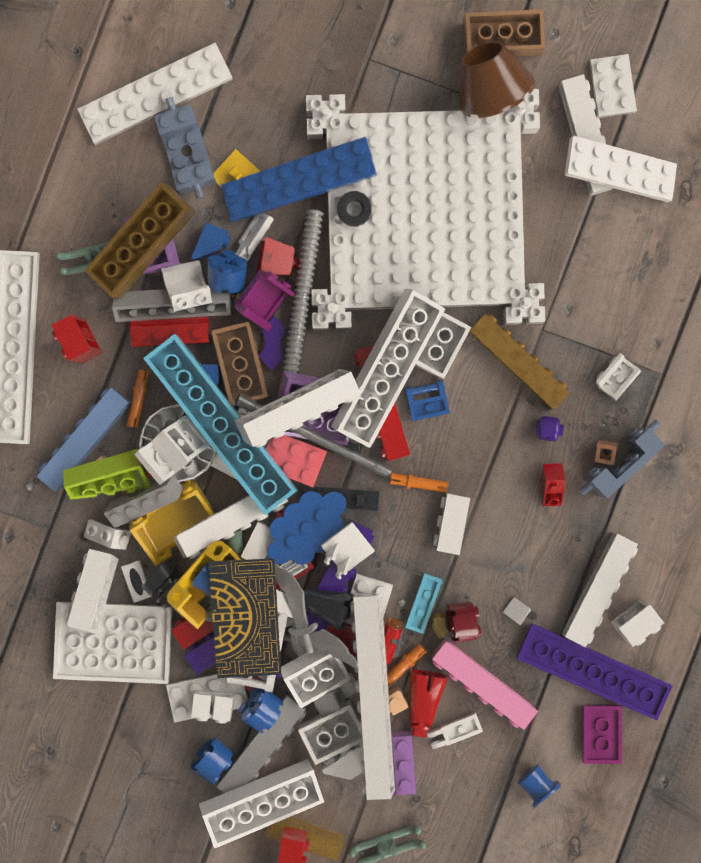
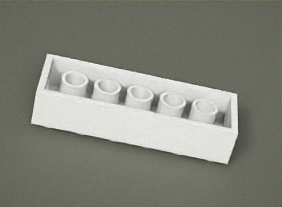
[234,369,361,448]
[199,759,324,848]

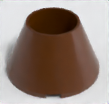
[459,42,535,118]

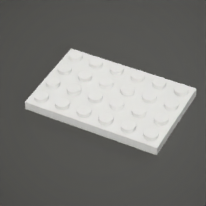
[53,601,172,684]

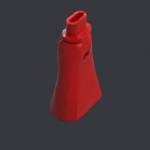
[410,669,448,738]

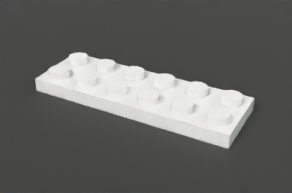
[565,136,677,202]

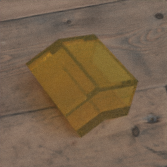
[431,613,449,639]

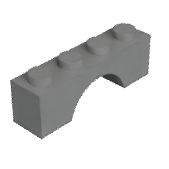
[104,475,183,528]

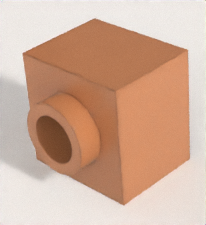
[595,440,618,465]

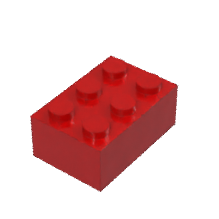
[51,314,102,364]

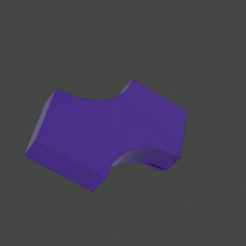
[259,316,287,370]

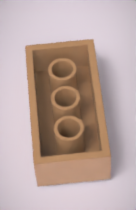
[463,9,545,57]
[211,322,269,406]

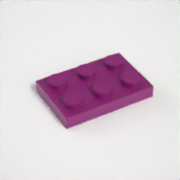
[582,705,622,764]

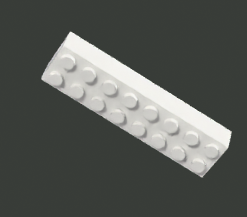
[331,288,445,448]

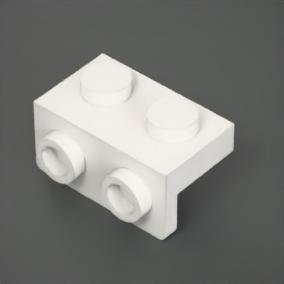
[596,353,641,401]

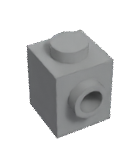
[314,687,347,717]

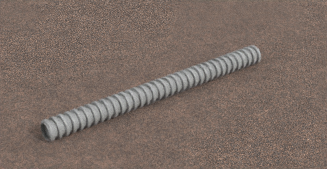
[281,209,324,380]

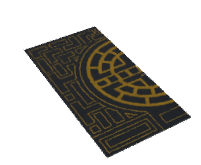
[209,558,281,678]

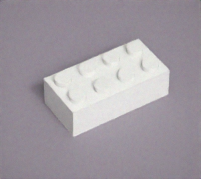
[65,549,119,634]

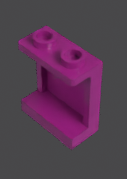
[234,269,295,332]

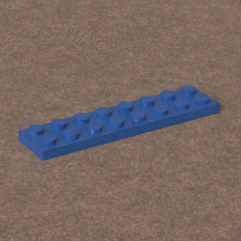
[221,136,378,222]

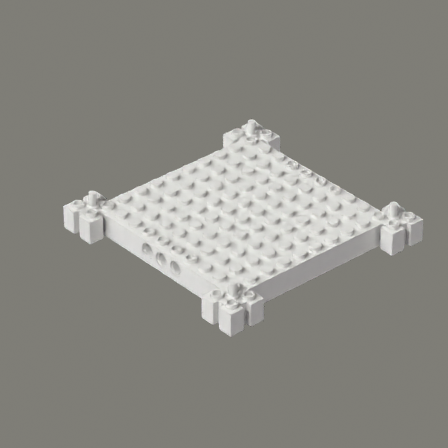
[306,89,545,330]

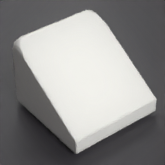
[503,597,531,625]

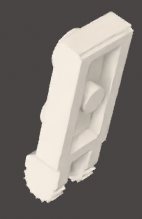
[427,712,483,749]

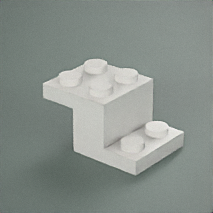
[134,415,210,485]

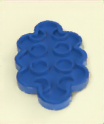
[267,491,346,565]

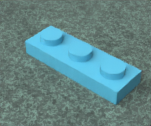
[405,573,443,634]

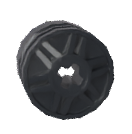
[141,558,185,610]

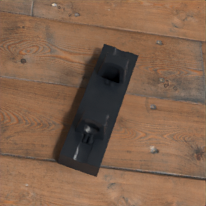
[302,486,379,511]

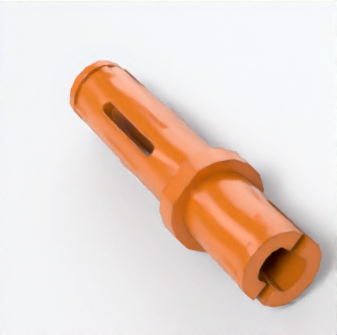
[126,369,150,428]
[389,472,448,493]
[387,643,427,688]

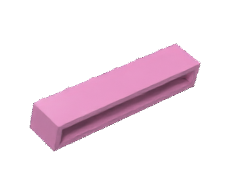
[431,638,538,730]

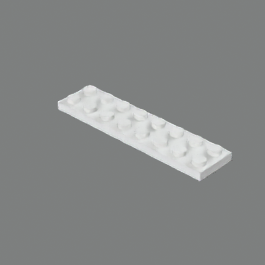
[78,42,233,145]

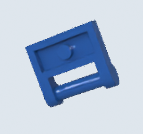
[405,380,450,421]

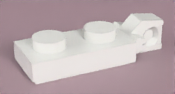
[235,213,274,261]

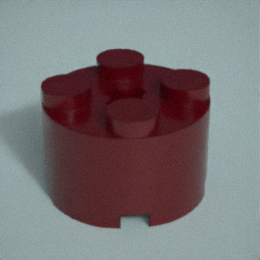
[446,601,482,643]

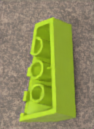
[63,449,151,499]

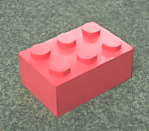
[266,435,328,487]

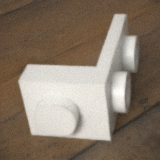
[84,519,131,550]

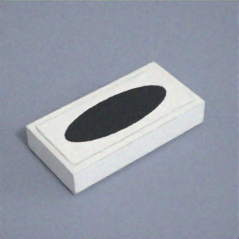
[121,560,153,603]

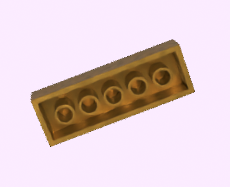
[85,182,196,299]

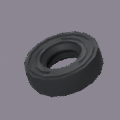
[337,191,372,227]

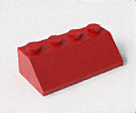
[130,316,211,348]

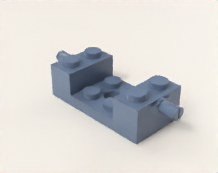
[154,97,217,200]
[578,420,665,499]

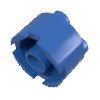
[207,250,247,293]
[238,687,283,733]
[190,737,233,785]

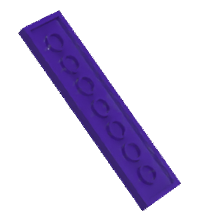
[516,623,672,720]

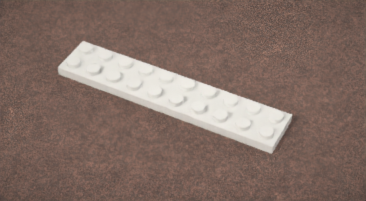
[0,250,40,444]

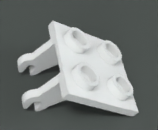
[321,522,375,579]

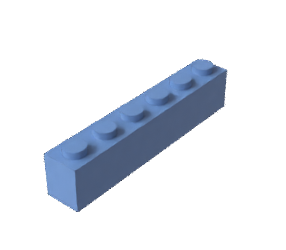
[37,388,131,492]

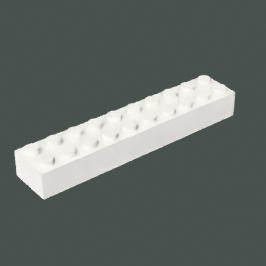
[351,594,395,800]

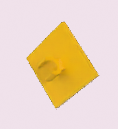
[214,149,260,188]

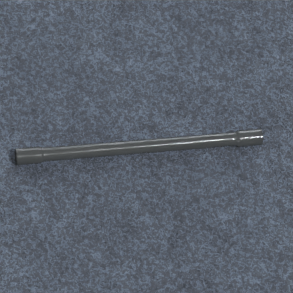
[234,394,392,478]

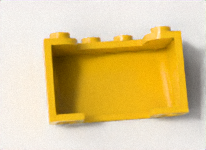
[130,479,215,566]
[167,541,241,629]

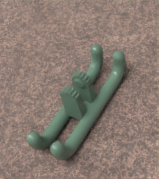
[56,241,109,275]
[348,825,426,863]

